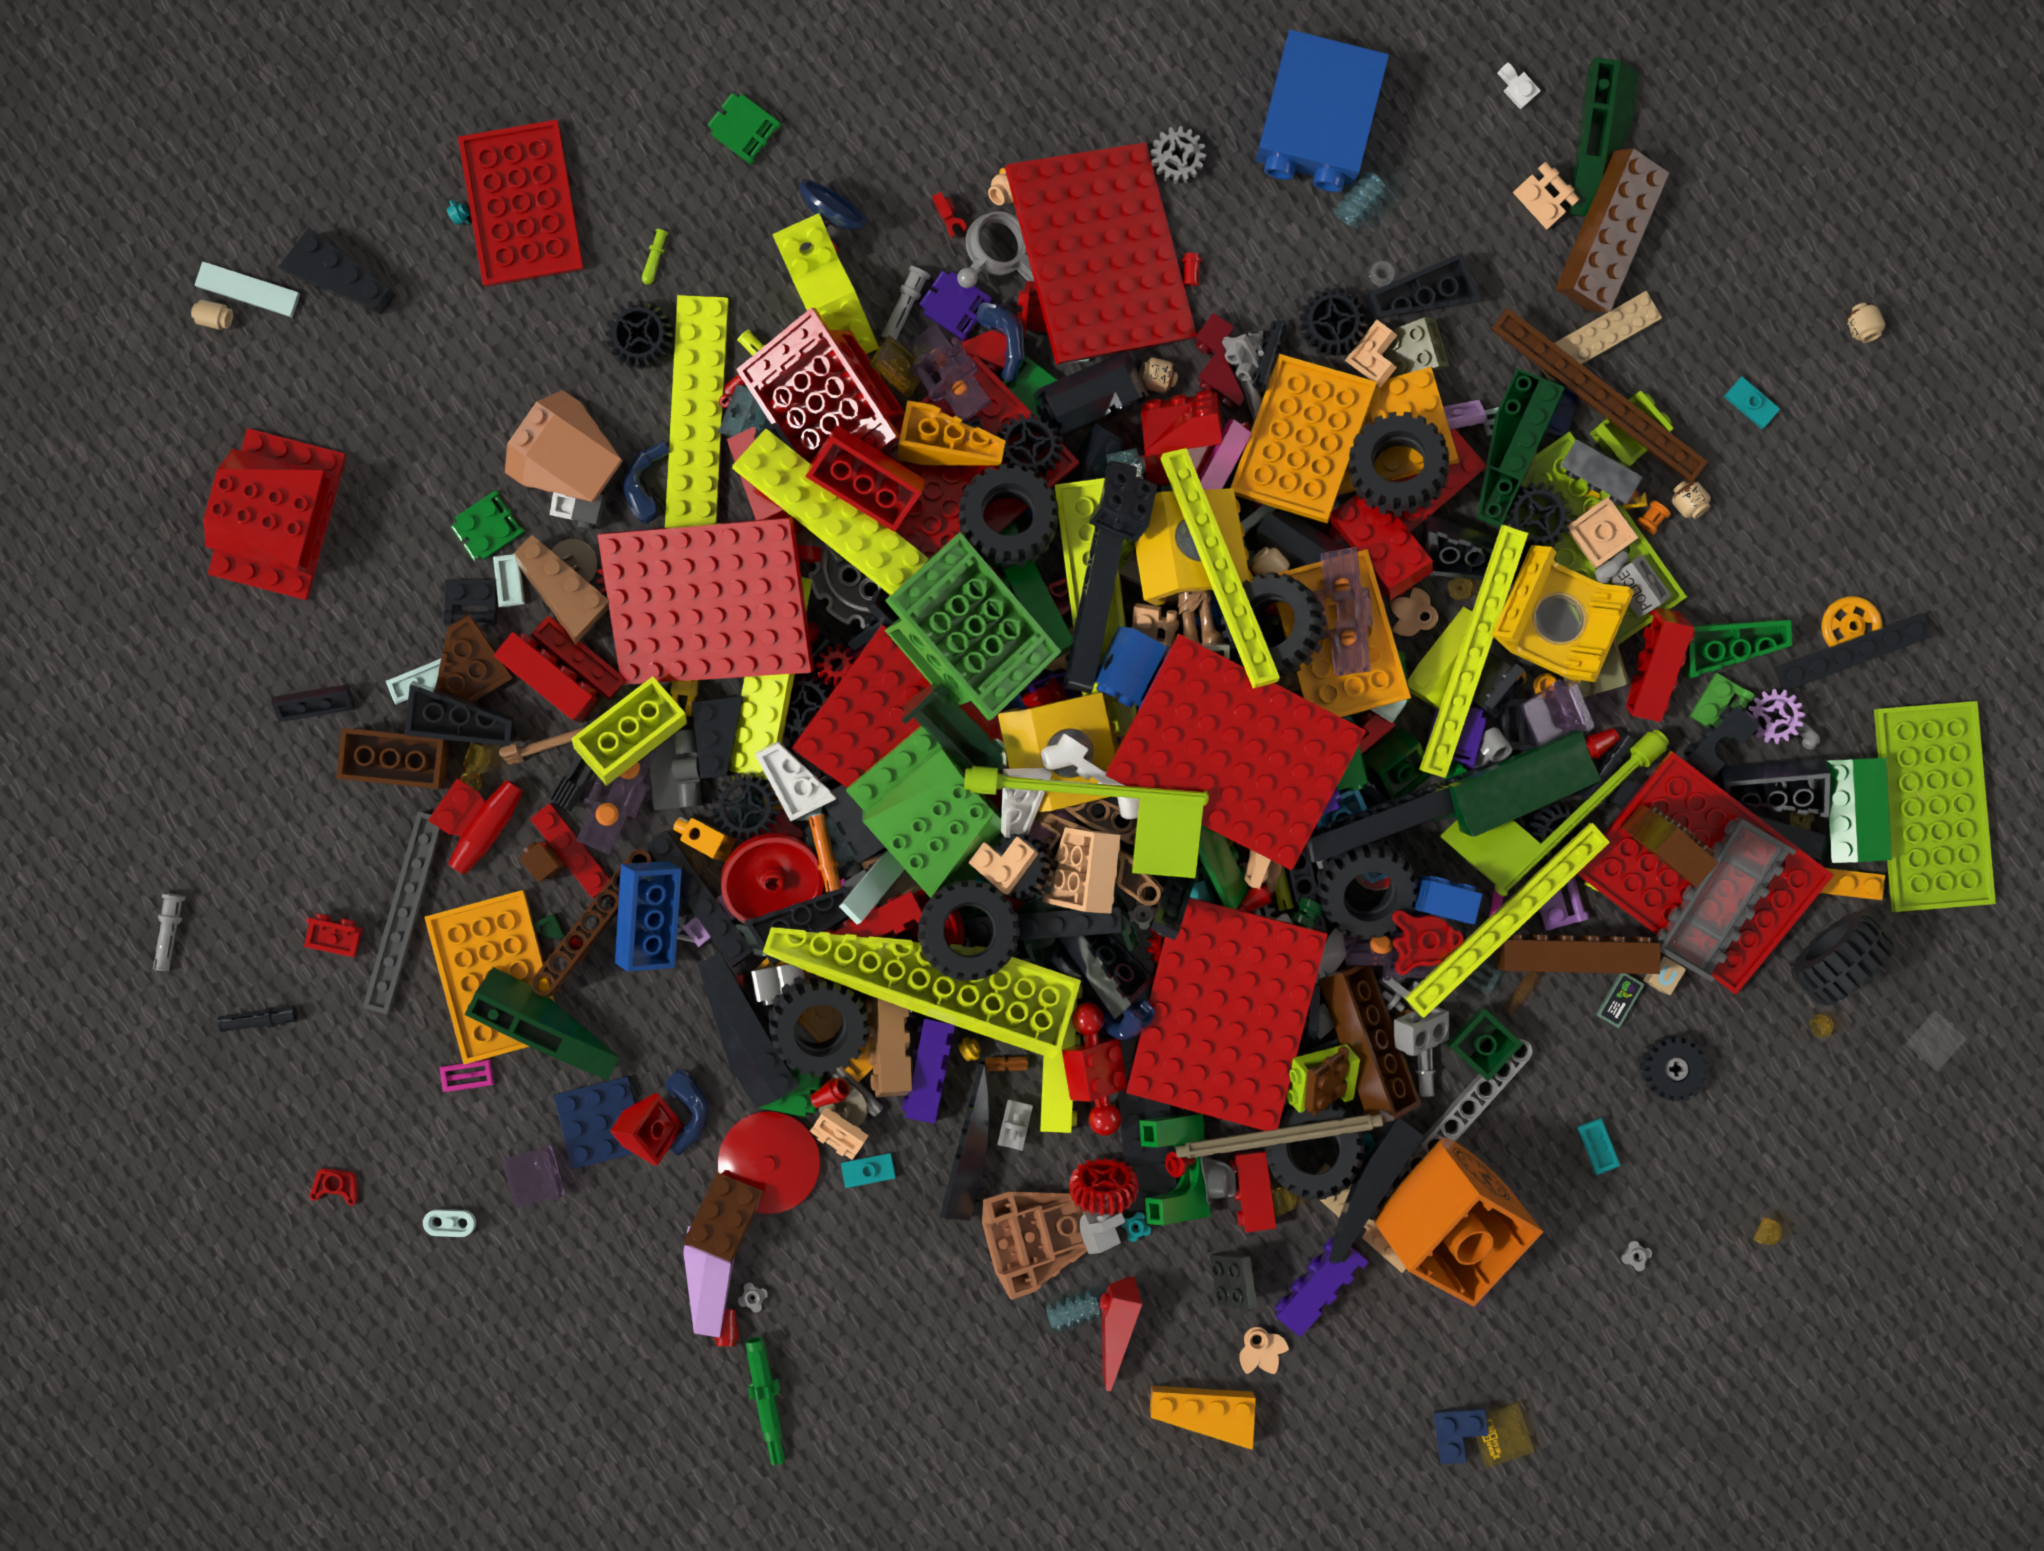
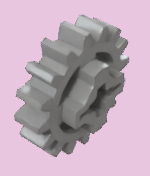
[1151,126,1206,184]

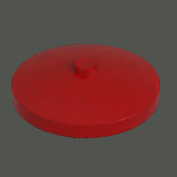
[721,833,824,924]
[718,1111,820,1214]

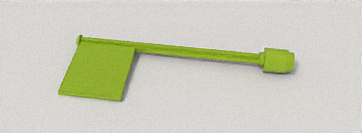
[1441,730,1669,896]
[964,766,1209,878]

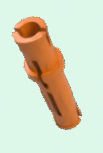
[808,814,842,893]

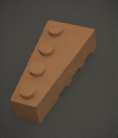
[514,535,610,645]
[864,995,912,1097]

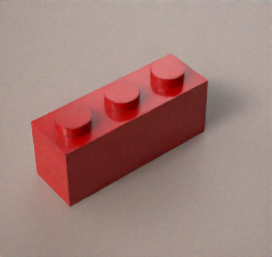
[1230,1149,1276,1233]

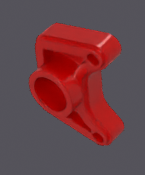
[309,1168,358,1206]

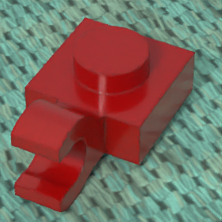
[932,192,967,239]

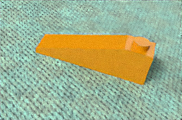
[897,401,1005,465]

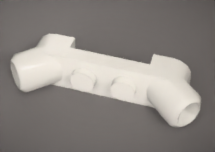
[1041,734,1139,819]

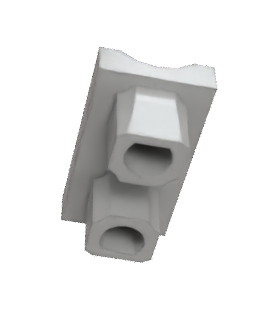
[1222,334,1260,381]
[1378,967,1419,1012]
[997,1099,1033,1151]

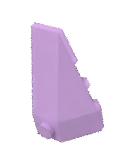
[683,1226,735,1337]

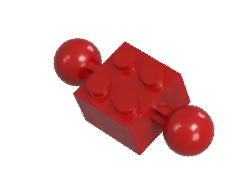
[1062,1003,1128,1136]

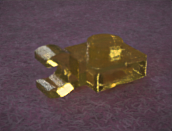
[461,742,493,790]

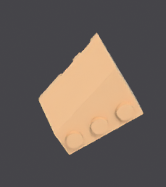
[1042,827,1120,914]

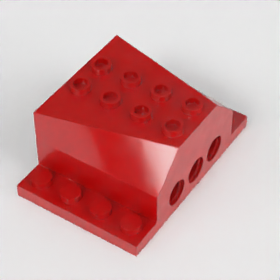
[736,307,905,464]
[204,428,347,600]

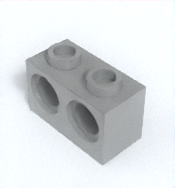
[1394,1007,1449,1056]

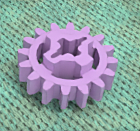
[1748,689,1806,745]

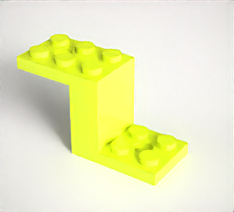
[772,213,879,354]

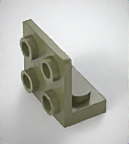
[1384,317,1450,377]
[1564,638,1629,701]

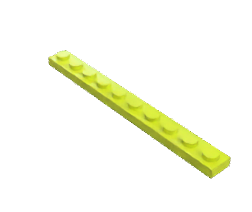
[1160,448,1280,689]
[1419,525,1528,778]
[1405,823,1610,1018]

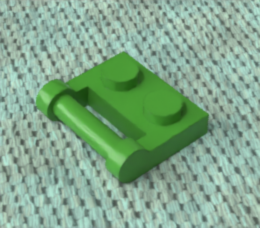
[1689,673,1755,740]

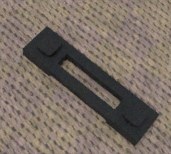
[549,711,604,811]

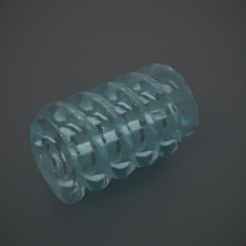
[1332,171,1387,229]
[1046,1290,1102,1334]

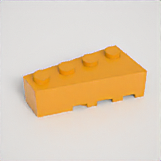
[1150,1386,1256,1450]

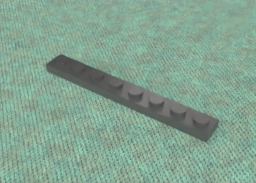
[363,811,441,1014]

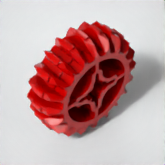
[1069,1157,1139,1216]

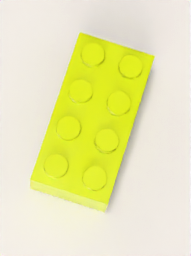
[571,676,687,786]

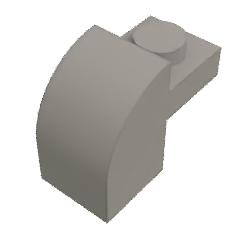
[1080,1212,1125,1254]

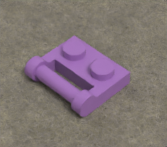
[1539,874,1590,931]

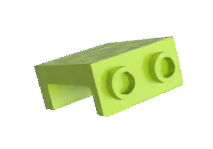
[1589,391,1673,466]
[1287,1044,1360,1113]

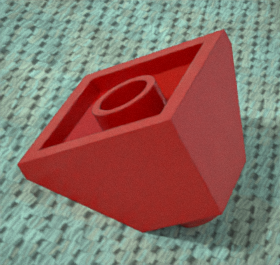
[610,1093,684,1166]

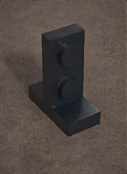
[847,588,900,650]

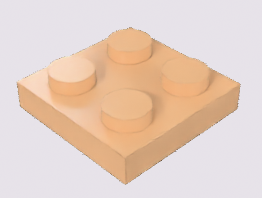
[1566,497,1638,568]

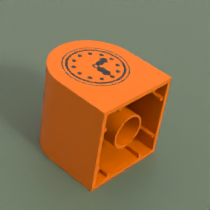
[1374,1137,1544,1307]

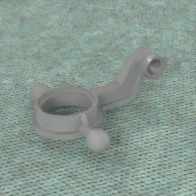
[957,211,1034,288]

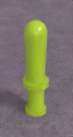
[642,229,668,285]

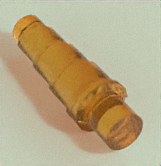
[1506,972,1539,1014]

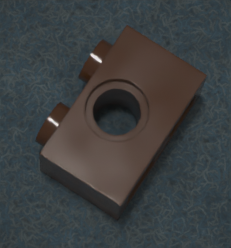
[519,842,567,883]

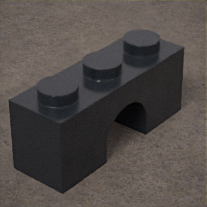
[1683,701,1760,780]

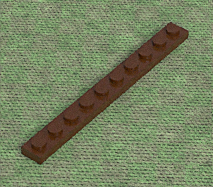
[1490,307,1708,482]

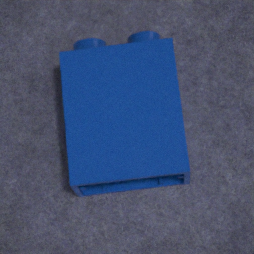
[1255,30,1389,192]

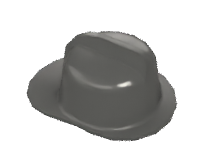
[1201,1155,1236,1205]

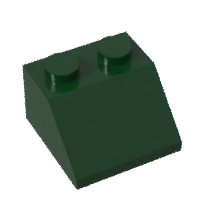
[1363,727,1432,800]
[1446,1007,1523,1081]

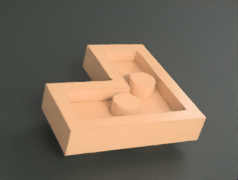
[1345,320,1397,388]
[969,837,1039,895]

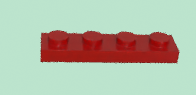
[531,615,626,700]
[530,803,610,898]

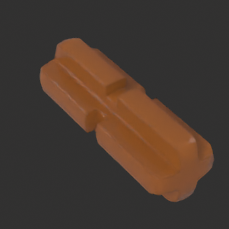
[985,1056,1028,1071]

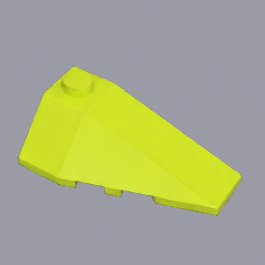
[1408,607,1472,710]

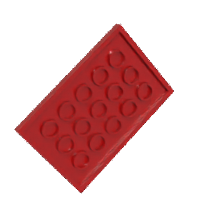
[458,120,584,287]

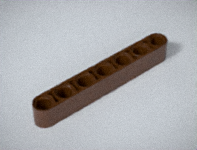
[532,849,652,997]

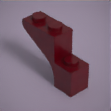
[1194,312,1244,410]

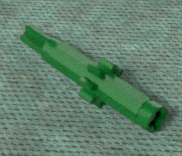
[745,1337,785,1465]

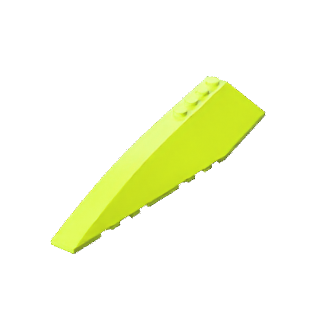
[762,927,1081,1059]

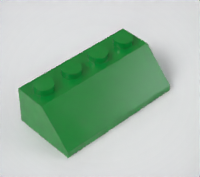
[1826,758,1892,863]
[1198,825,1249,909]

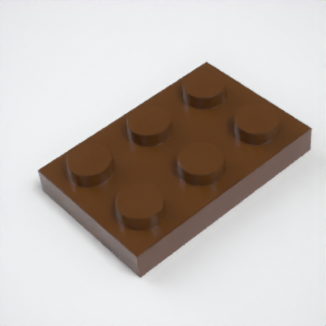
[683,1172,764,1264]

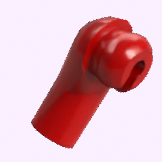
[719,374,746,408]

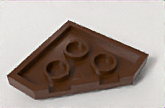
[435,613,513,702]

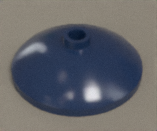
[799,179,867,230]

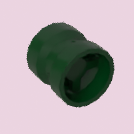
[1290,897,1324,929]

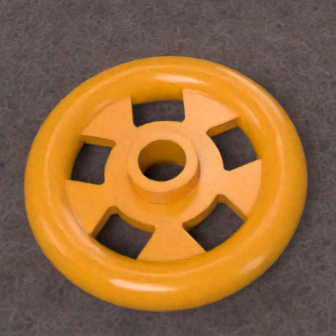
[1821,596,1883,647]

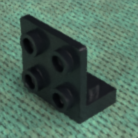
[1089,467,1157,542]
[1472,651,1528,718]

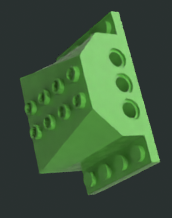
[885,532,1061,720]
[846,723,1005,898]

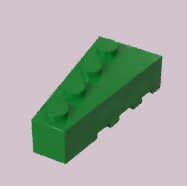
[1683,619,1792,678]

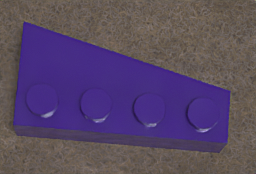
[902,1016,955,1124]
[1274,1236,1369,1337]

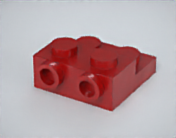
[1358,710,1396,753]

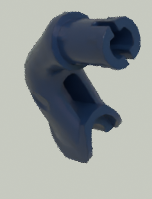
[976,302,1025,381]
[623,440,670,524]
[1085,997,1155,1040]
[665,1069,708,1156]

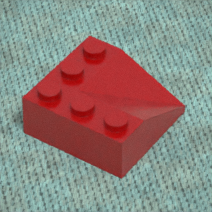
[1141,390,1222,456]

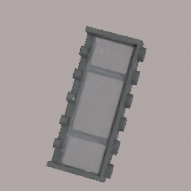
[1654,816,1796,982]

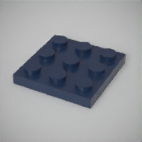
[553,1076,636,1169]

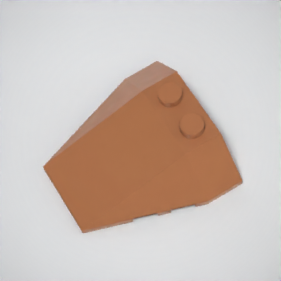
[505,390,623,503]
[982,1192,1089,1300]

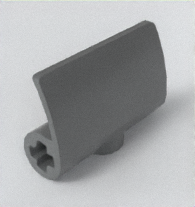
[648,730,702,810]

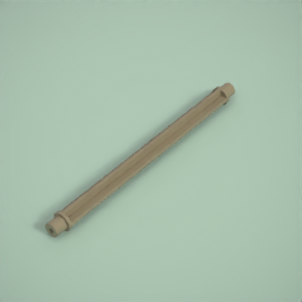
[1176,1114,1383,1159]

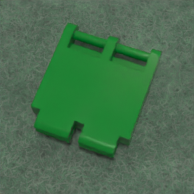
[707,93,782,165]
[1003,355,1057,418]
[451,490,526,561]
[759,1067,823,1117]

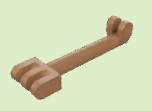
[499,728,584,765]

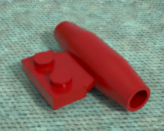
[428,778,523,875]

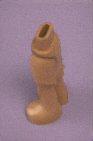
[1178,558,1226,643]

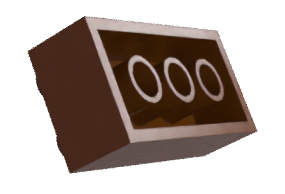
[336,728,450,790]

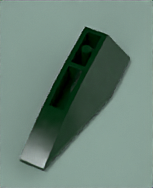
[1568,57,1639,217]
[1477,368,1565,528]
[464,967,620,1081]

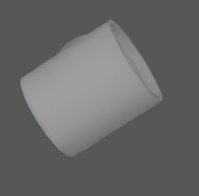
[1465,728,1512,771]

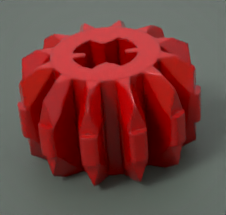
[816,644,858,687]

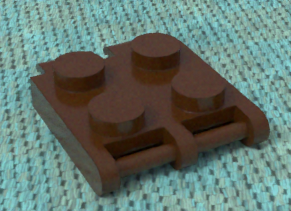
[1304,1046,1349,1116]

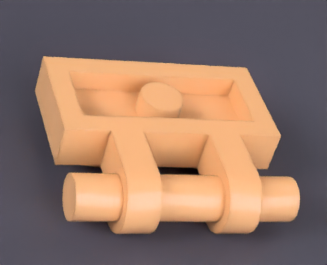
[1513,162,1580,229]
[1132,603,1179,660]
[810,1108,868,1160]

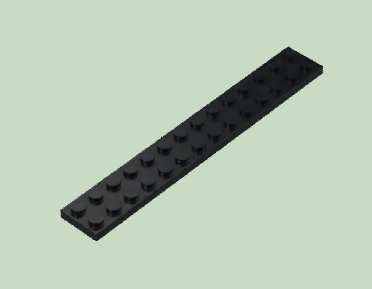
[1112,853,1177,1211]

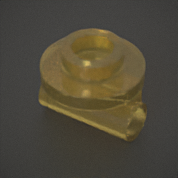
[1271,1186,1297,1216]
[1753,1216,1782,1245]

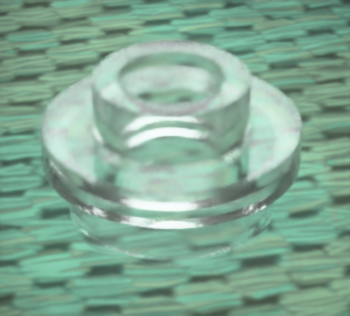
[1369,261,1395,287]

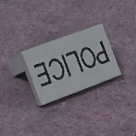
[1610,554,1671,618]

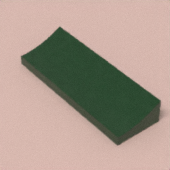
[1449,729,1602,837]

